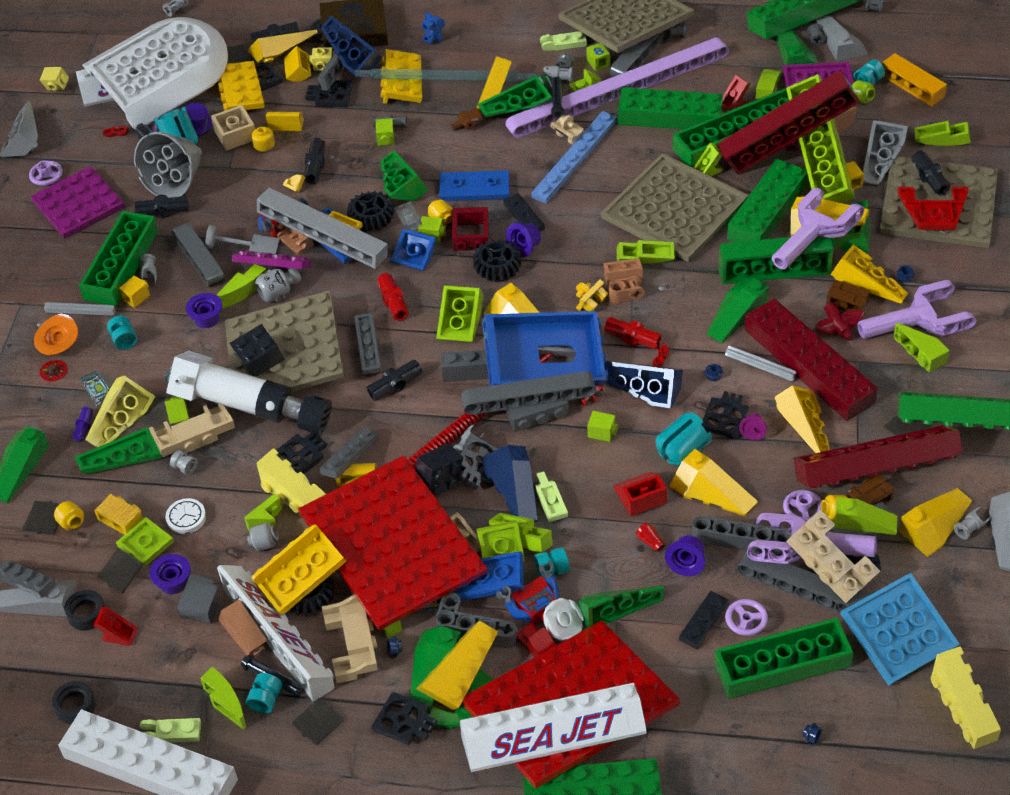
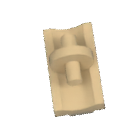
[551,115,584,145]

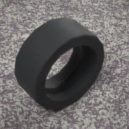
[64,590,105,631]
[52,681,96,724]

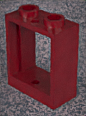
[452,207,489,251]

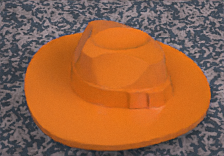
[34,314,78,356]

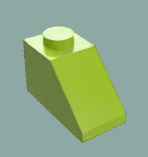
[165,396,189,425]

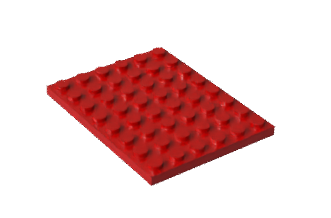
[298,455,488,631]
[461,621,680,789]

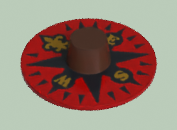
[39,360,67,382]

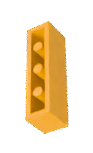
[882,53,947,106]

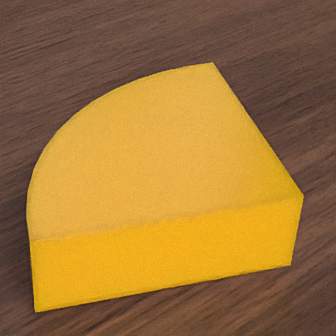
[283,175,306,192]

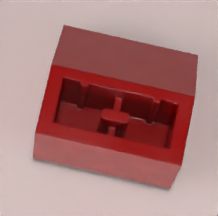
[613,472,667,517]

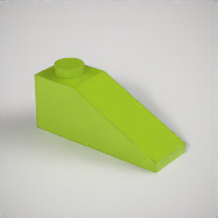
[834,497,897,535]

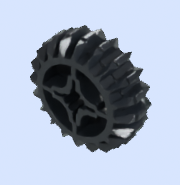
[347,191,394,232]
[473,239,521,282]
[289,576,335,617]

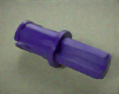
[72,406,94,442]

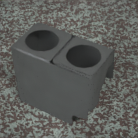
[177,574,219,624]

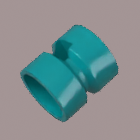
[853,60,885,85]
[107,315,138,350]
[534,547,570,578]
[245,673,282,714]

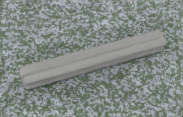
[44,302,115,316]
[725,345,797,381]

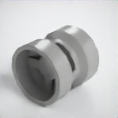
[170,449,198,475]

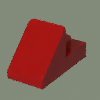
[722,75,751,111]
[94,607,139,646]
[517,623,556,657]

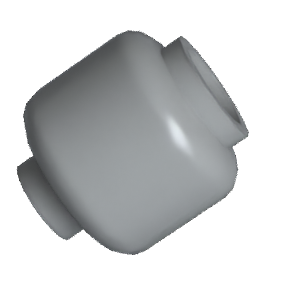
[247,523,279,551]

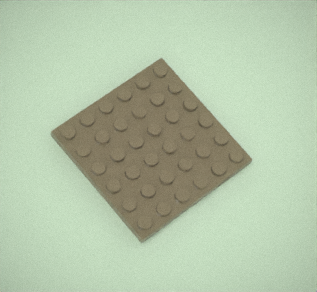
[558,0,695,53]
[601,153,749,262]
[879,156,998,248]
[225,290,345,392]

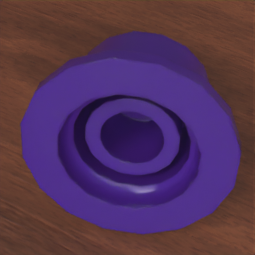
[185,103,212,136]
[506,222,541,257]
[186,293,223,328]
[665,535,706,576]
[150,554,191,595]

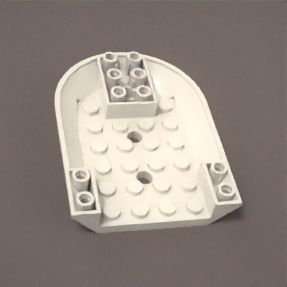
[82,17,228,130]

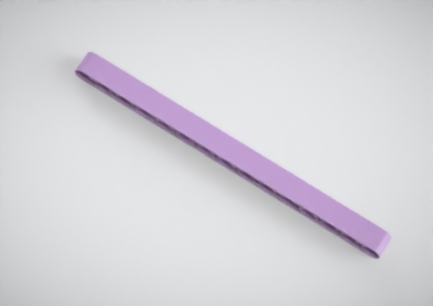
[505,37,729,138]

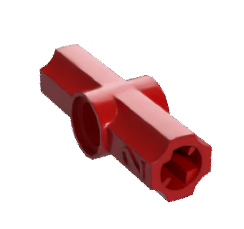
[377,272,409,322]
[604,317,662,350]

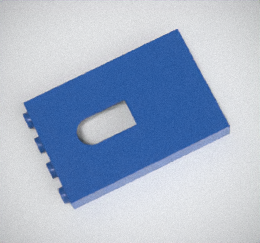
[482,311,608,387]

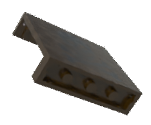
[319,0,388,51]

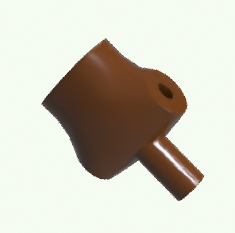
[451,108,483,131]

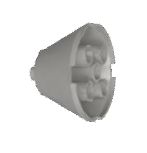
[134,132,202,198]

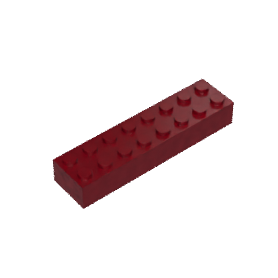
[718,70,860,175]
[745,298,878,421]
[793,425,963,489]

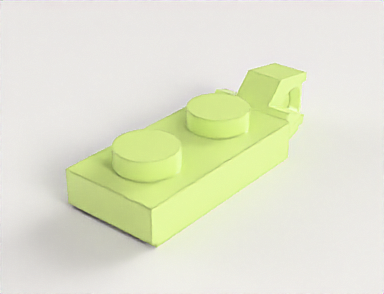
[535,472,568,522]

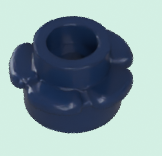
[896,265,915,282]
[704,364,723,382]
[386,636,402,657]
[803,723,822,744]

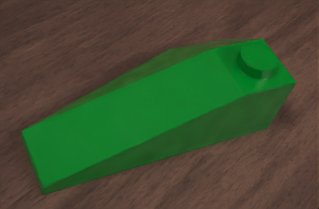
[775,29,818,65]
[478,75,552,117]
[380,150,428,201]
[831,200,870,253]
[707,278,769,344]
[0,426,49,504]
[578,585,665,628]
[410,626,461,715]

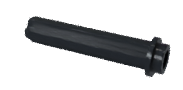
[551,76,564,118]
[241,655,303,696]

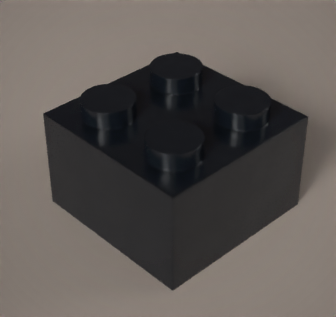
[229,324,285,377]
[415,443,463,497]

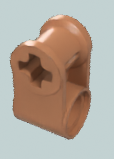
[608,276,645,304]

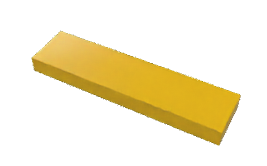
[476,56,512,117]

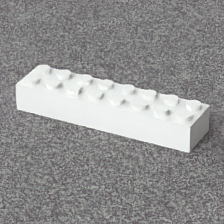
[58,709,238,795]

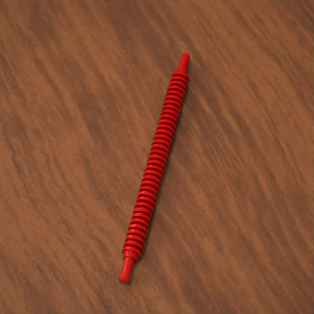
[407,353,553,469]

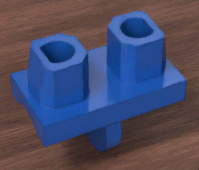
[422,12,445,44]

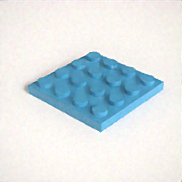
[840,573,960,686]

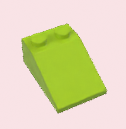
[436,285,484,343]

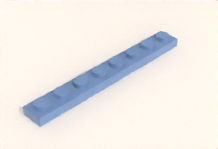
[531,111,617,204]

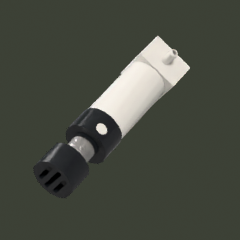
[166,350,332,435]

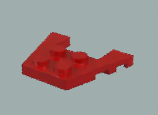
[897,187,969,230]

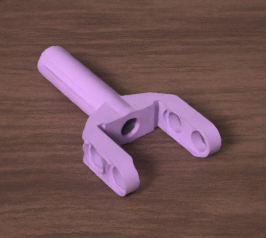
[772,187,864,269]
[858,280,976,339]
[747,513,877,564]

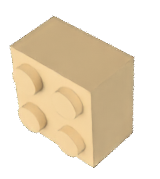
[211,105,255,151]

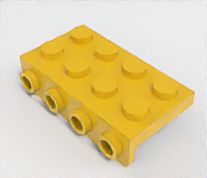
[380,49,422,104]
[217,61,264,111]
[252,525,346,615]

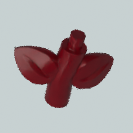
[815,302,865,341]

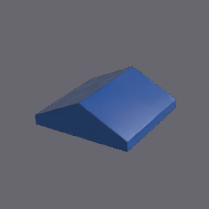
[391,228,436,271]

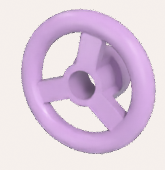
[29,161,63,186]
[783,490,822,522]
[725,599,768,636]

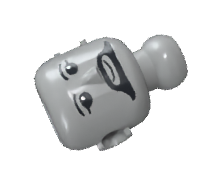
[255,268,301,303]

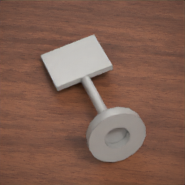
[205,225,280,257]

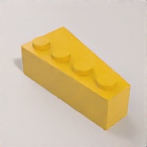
[416,621,498,710]

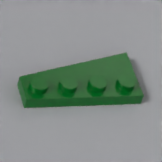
[75,427,162,475]

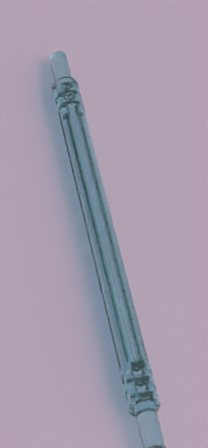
[355,69,536,81]

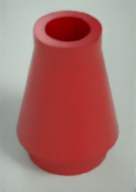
[636,522,665,552]

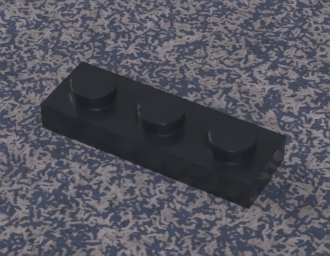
[503,193,545,232]
[679,590,729,650]

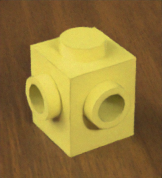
[309,47,333,71]
[40,67,69,91]

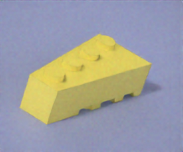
[257,448,326,513]
[931,646,1001,749]

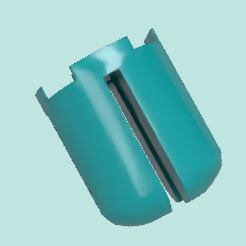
[154,106,198,145]
[655,412,712,467]

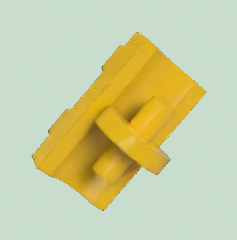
[576,279,609,311]

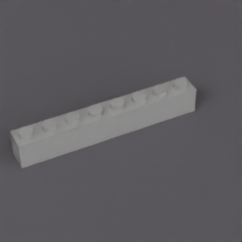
[257,188,388,269]

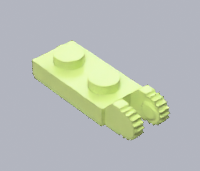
[540,31,587,51]
[140,718,201,743]

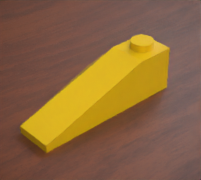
[248,30,317,63]
[790,196,869,237]
[831,245,908,304]
[484,283,540,316]
[775,385,830,453]
[669,449,758,516]
[899,488,972,557]

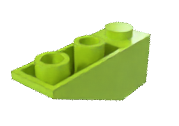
[894,323,950,372]

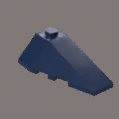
[321,16,382,76]
[604,361,683,408]
[481,445,537,523]

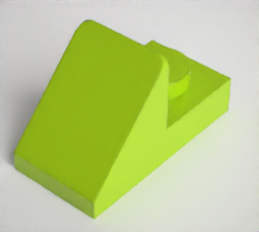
[569,69,602,93]
[694,143,723,177]
[244,494,283,531]

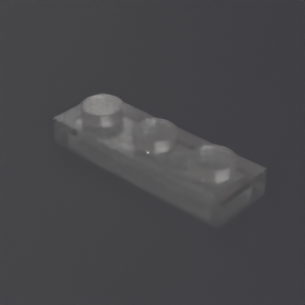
[394,202,422,231]

